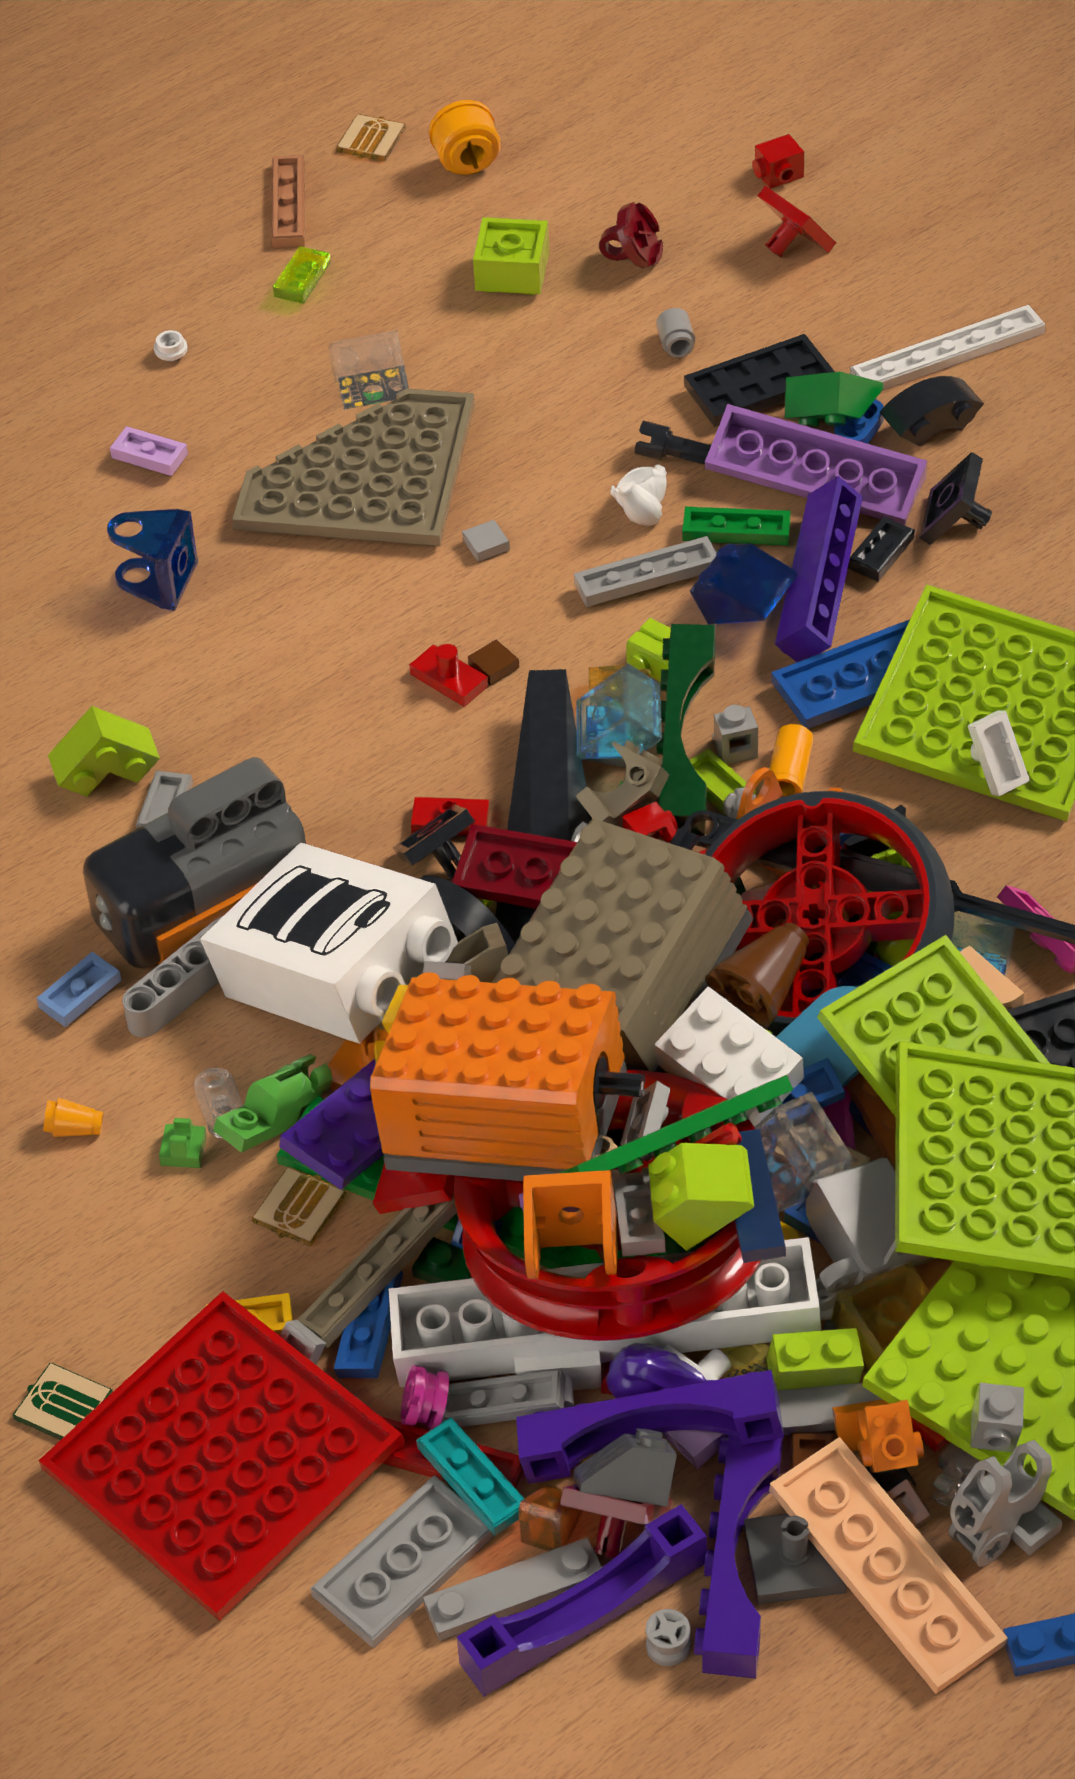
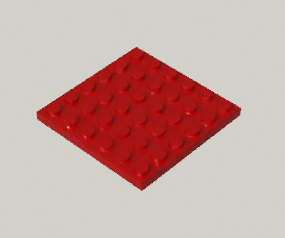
[38,1291,404,1621]

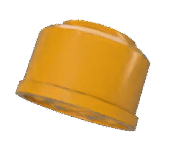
[428,100,501,175]

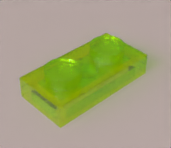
[273,246,331,304]

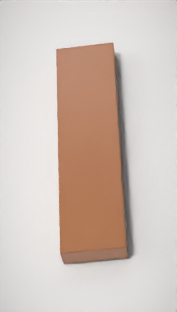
[271,155,305,248]

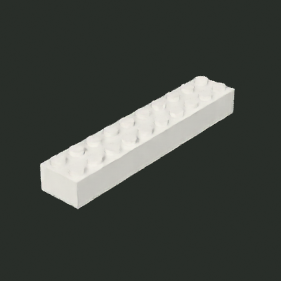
[389,1237,821,1387]

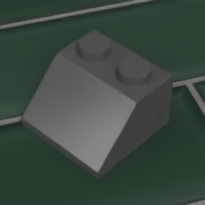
[573,1429,677,1507]

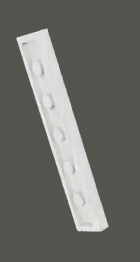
[850,305,1045,391]

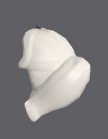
[610,464,667,526]

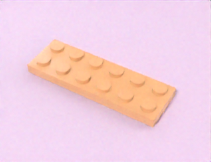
[769,1437,1008,1694]

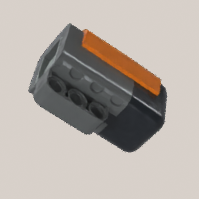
[83,757,306,968]

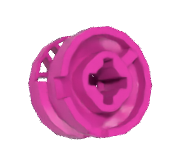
[400,1365,449,1430]

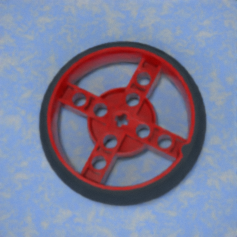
[704,791,955,1037]

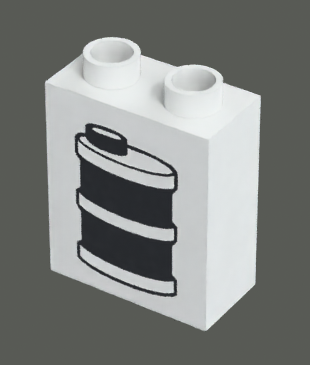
[200,843,458,1044]

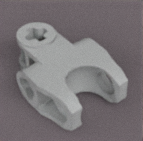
[948,1440,1052,1567]

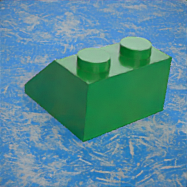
[784,371,884,428]

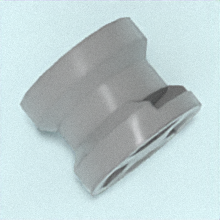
[645,1609,691,1667]

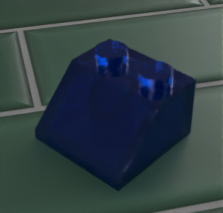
[690,544,798,625]

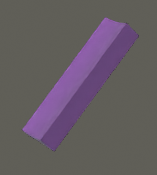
[705,404,927,525]

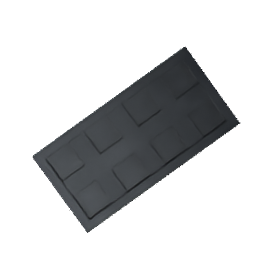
[684,334,835,427]

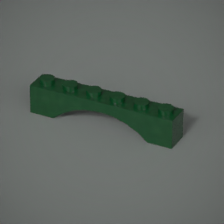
[654,624,716,836]

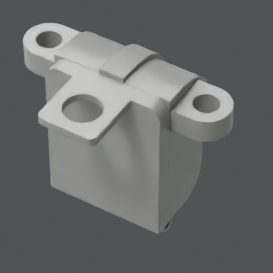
[806,1158,935,1293]

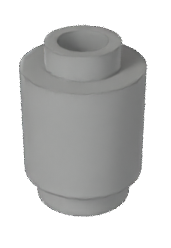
[656,308,695,358]

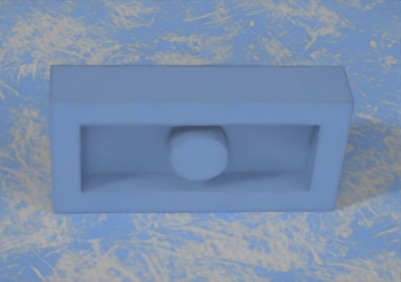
[36,952,121,1027]

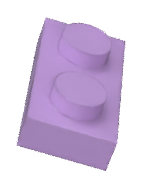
[110,426,188,476]

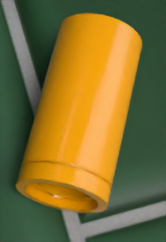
[769,724,814,797]

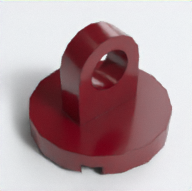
[599,202,663,269]

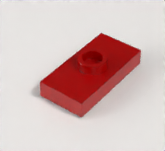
[411,797,490,836]

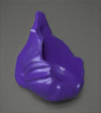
[607,1343,707,1399]

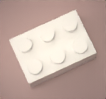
[654,987,804,1129]

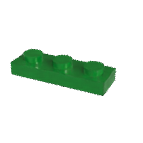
[682,506,791,546]

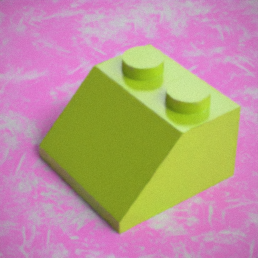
[648,1143,754,1251]

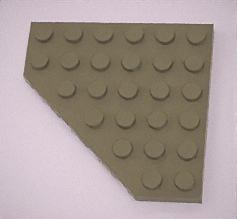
[232,388,475,546]

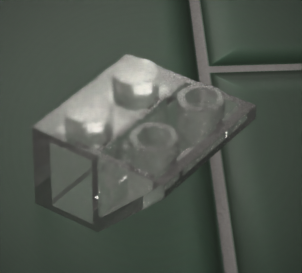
[755,1092,852,1212]

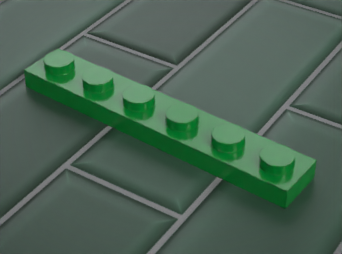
[560,1075,793,1175]

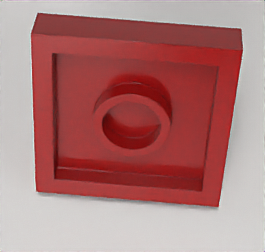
[757,186,836,258]
[372,1163,455,1214]

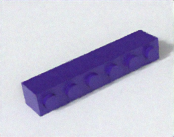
[775,476,863,662]

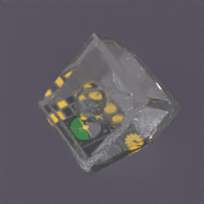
[328,330,409,410]

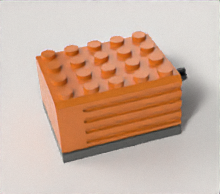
[370,972,645,1181]

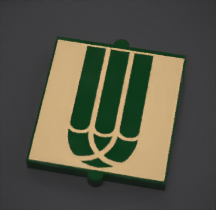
[13,1362,113,1440]

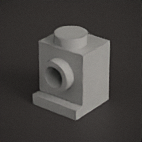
[712,705,758,764]

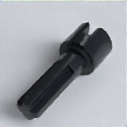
[635,420,711,465]

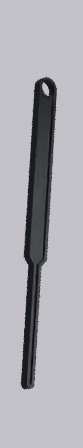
[684,810,1075,944]

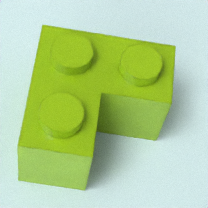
[48,706,160,797]

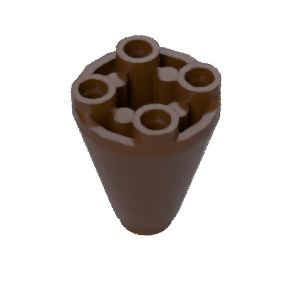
[705,922,809,1029]

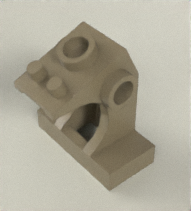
[576,740,669,828]

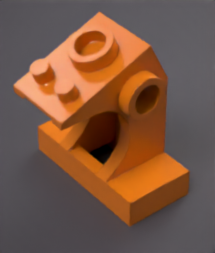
[832,1399,924,1473]

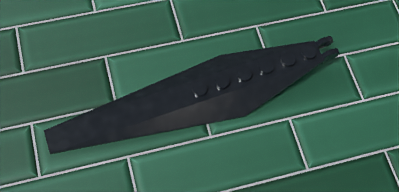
[495,669,592,955]

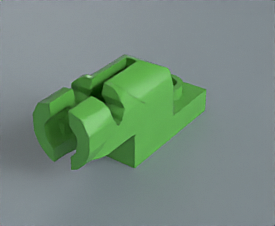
[213,1054,332,1153]

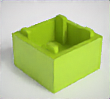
[473,217,550,295]

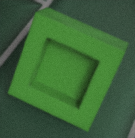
[159,1118,207,1168]

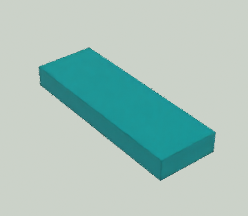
[416,1417,530,1535]

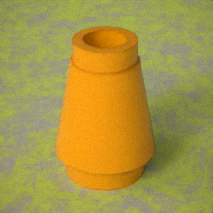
[43,1097,103,1137]

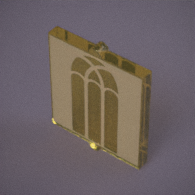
[336,114,406,162]
[252,1166,346,1247]

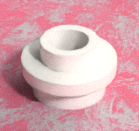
[154,330,188,361]

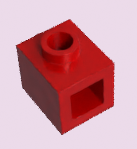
[752,134,804,189]

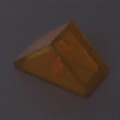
[519,1484,583,1551]

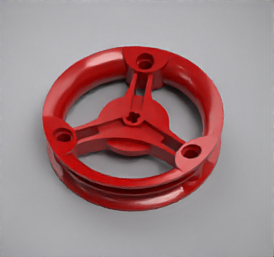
[454,1070,762,1341]

